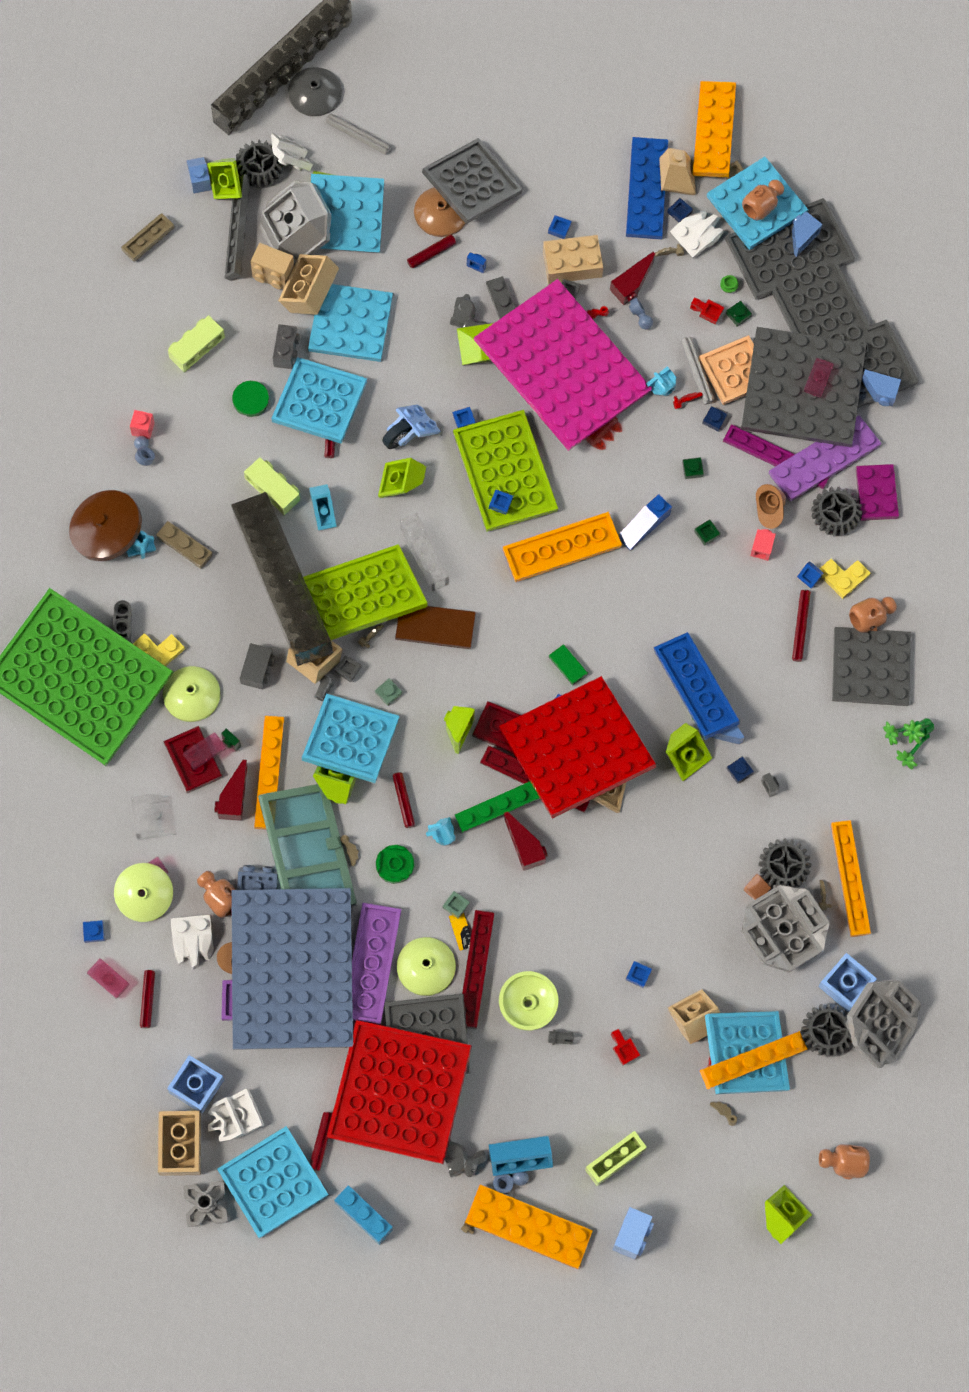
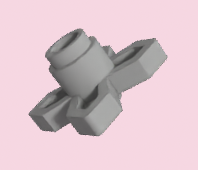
[183,1181,228,1227]

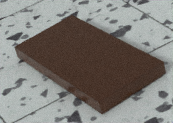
[395,606,476,650]

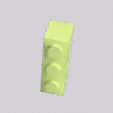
[168,315,225,372]
[244,457,300,515]
[585,1131,647,1186]

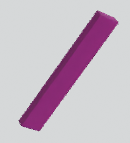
[723,424,829,489]

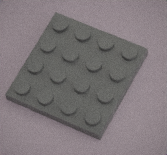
[422,138,523,224]
[832,627,911,706]
[385,993,471,1074]

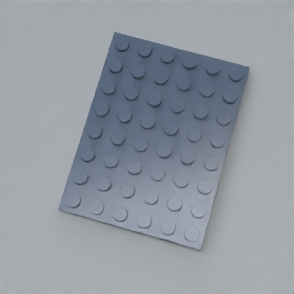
[232,888,353,1050]

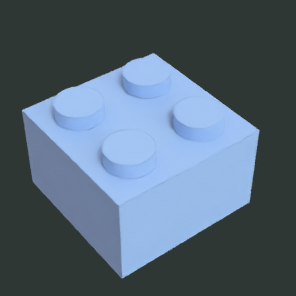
[818,953,877,1013]
[167,1055,224,1114]
[612,1207,654,1260]

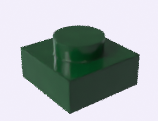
[726,301,752,327]
[682,457,704,479]
[694,519,720,546]
[221,728,241,751]

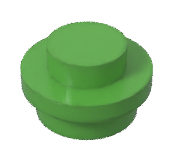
[720,275,739,293]

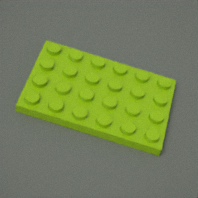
[453,409,558,532]
[293,544,428,644]

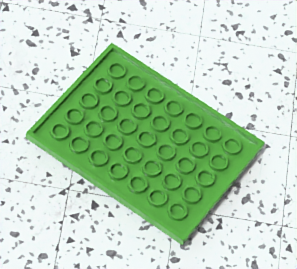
[0,588,174,766]

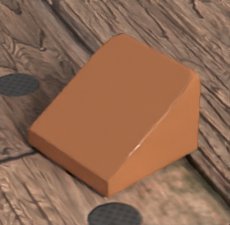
[743,874,771,900]

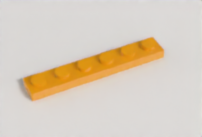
[254,716,284,830]
[831,820,871,937]
[700,1031,808,1089]

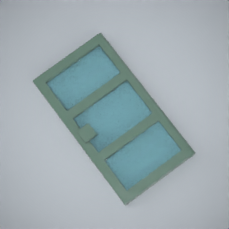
[258,784,357,906]

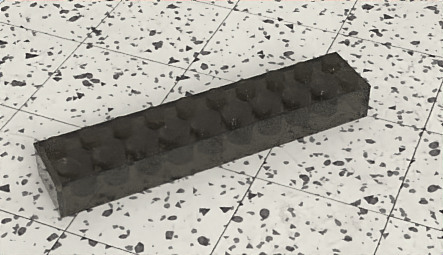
[211,0,352,135]
[231,492,334,666]

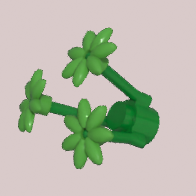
[883,718,934,770]

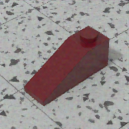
[610,251,655,305]
[214,759,248,821]
[504,812,548,871]

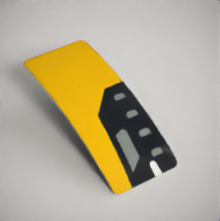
[449,912,471,951]

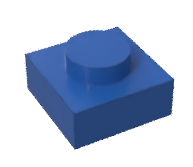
[548,215,572,239]
[467,252,486,273]
[452,407,476,428]
[489,490,513,515]
[797,561,824,589]
[83,920,104,943]
[626,961,652,988]

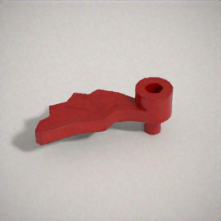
[587,306,609,319]
[673,392,703,409]

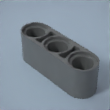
[113,600,132,643]

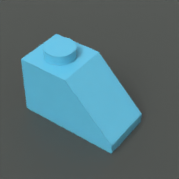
[309,484,337,530]

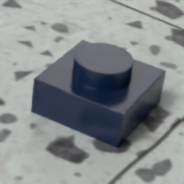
[667,198,693,222]
[702,406,728,432]
[726,756,754,784]

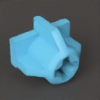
[646,366,677,396]
[127,531,156,559]
[426,817,456,846]

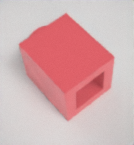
[130,410,155,439]
[750,529,776,561]

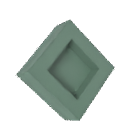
[375,678,402,706]
[442,891,470,919]

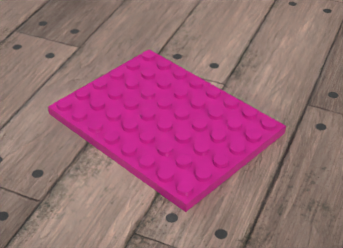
[474,279,652,451]

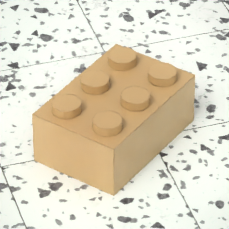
[543,235,603,284]
[278,254,339,315]
[158,1111,201,1176]

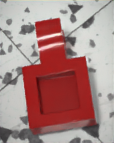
[690,297,724,324]
[610,1029,640,1066]

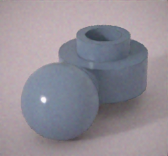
[629,297,653,330]
[134,436,155,466]
[492,1171,529,1194]

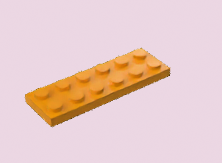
[693,81,736,177]
[502,512,622,583]
[465,1185,593,1269]

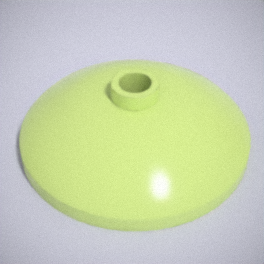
[163,666,221,722]
[114,863,173,922]
[397,937,456,996]
[499,971,559,1031]

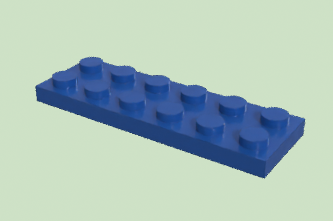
[626,137,668,240]
[654,632,740,740]

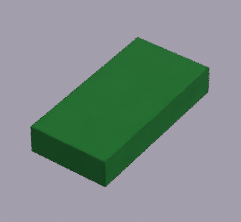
[549,644,588,686]

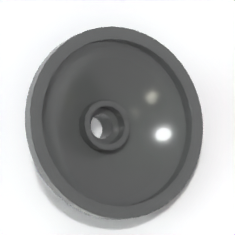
[288,67,342,116]

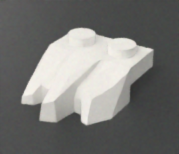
[271,133,313,171]
[670,211,724,259]
[171,914,214,969]
[208,1089,264,1142]

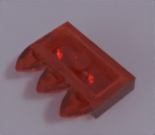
[584,417,622,450]

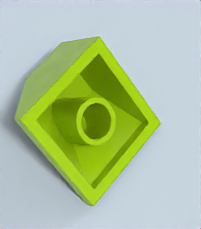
[207,158,242,199]
[457,323,493,365]
[378,457,427,498]
[444,706,475,754]
[666,723,712,781]
[313,766,357,804]
[765,1185,812,1244]

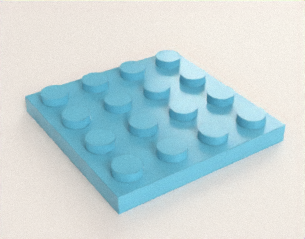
[706,157,808,250]
[311,174,385,253]
[308,284,393,362]
[271,357,367,444]
[302,693,399,783]
[705,1011,790,1095]
[217,1126,329,1239]

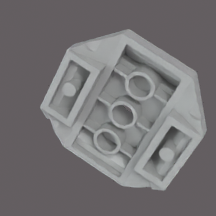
[259,180,331,261]
[741,885,830,973]
[845,979,921,1068]

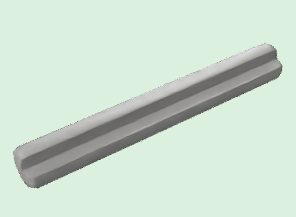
[326,114,390,154]
[682,337,714,404]

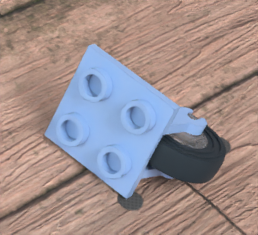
[382,404,441,449]

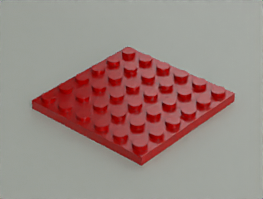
[499,676,656,819]
[327,1020,472,1165]

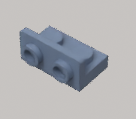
[237,865,278,890]

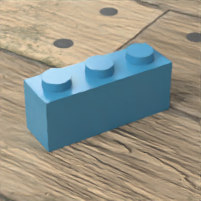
[489,1136,553,1176]
[334,1185,393,1245]

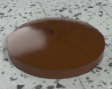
[69,490,142,561]

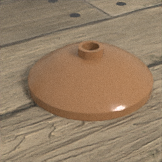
[414,187,465,237]

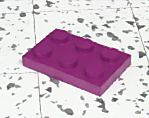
[855,464,899,521]

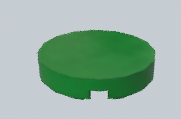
[232,380,269,417]
[375,845,414,884]

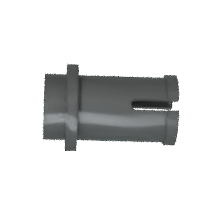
[314,676,334,701]
[548,1029,573,1045]

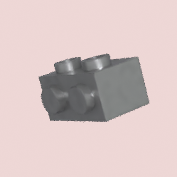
[273,324,300,369]

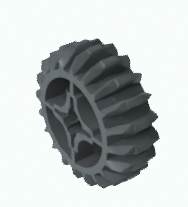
[236,139,284,188]
[811,486,862,536]
[758,838,812,888]
[801,1003,852,1058]

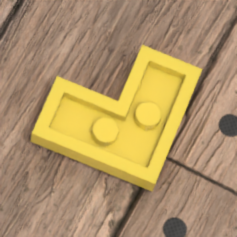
[819,559,871,599]
[133,633,185,666]

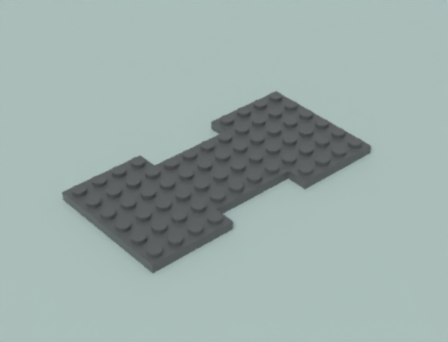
[725,198,919,408]

